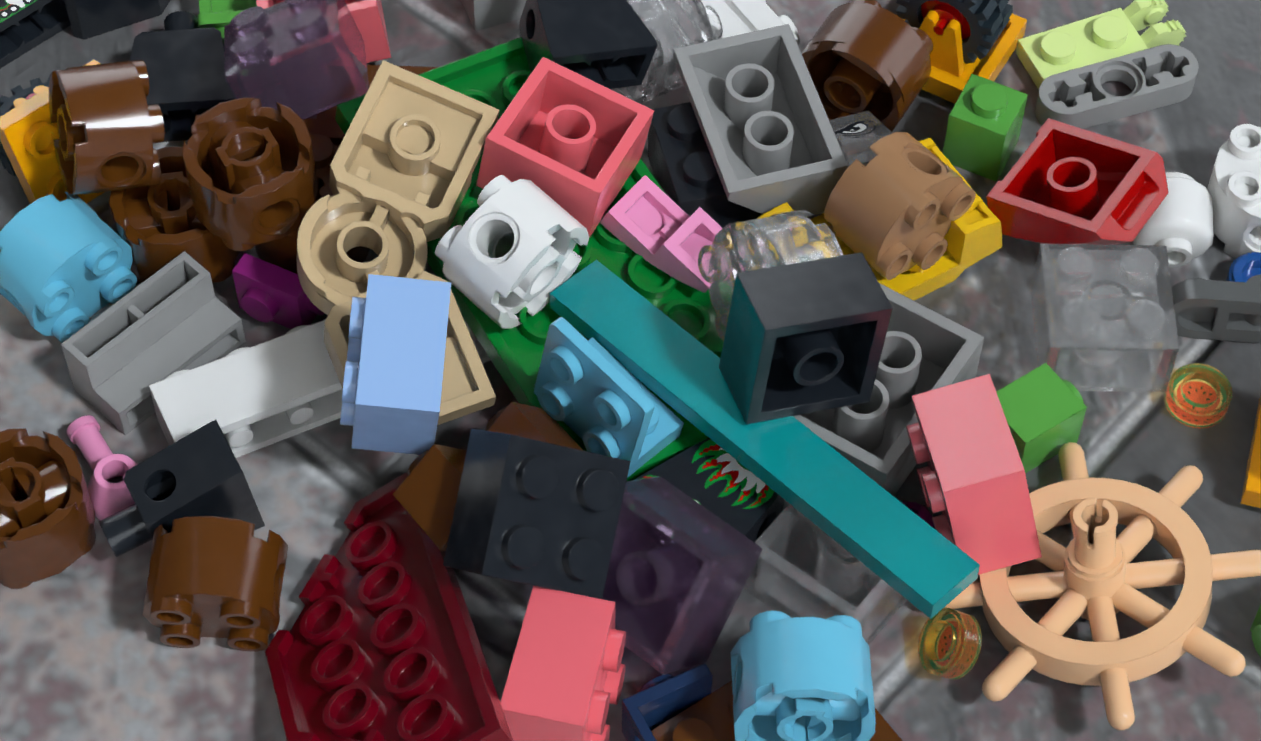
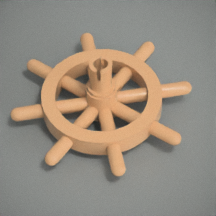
[940,442,1261,730]

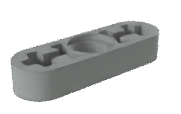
[1035,44,1199,129]

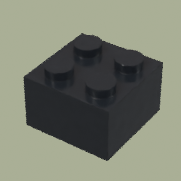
[719,252,893,424]
[443,429,631,598]

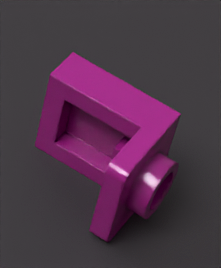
[232,253,325,329]

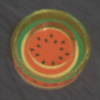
[1165,363,1232,428]
[918,608,982,680]

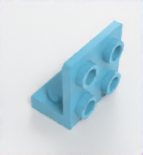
[534,317,684,478]

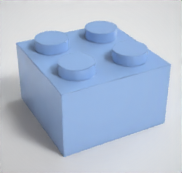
[340,274,451,455]

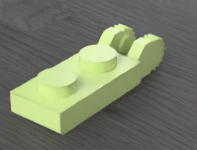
[1015,0,1186,89]

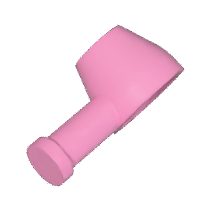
[66,415,138,520]

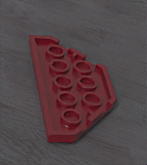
[265,471,513,741]

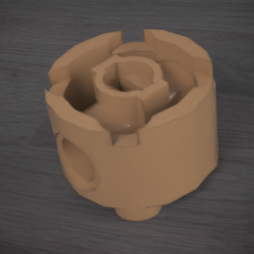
[824,132,976,280]

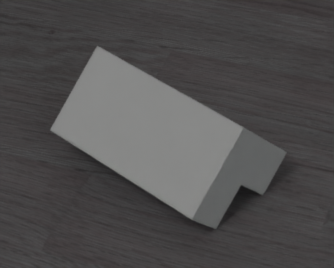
[61,251,246,435]

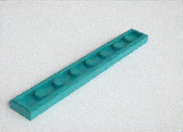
[549,260,980,619]

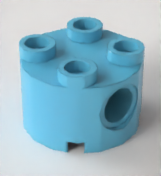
[0,192,137,343]
[730,611,876,741]

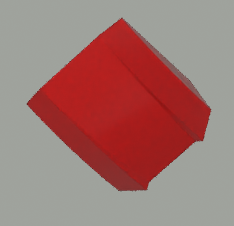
[986,118,1169,247]

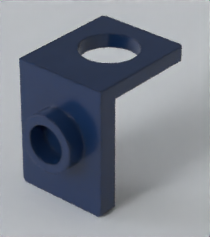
[622,664,713,741]

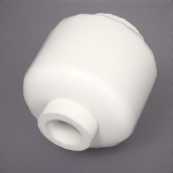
[1133,172,1213,268]

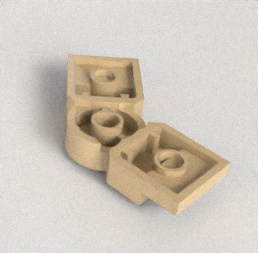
[297,60,500,425]

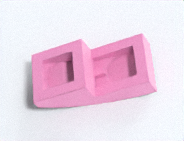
[600,175,746,293]

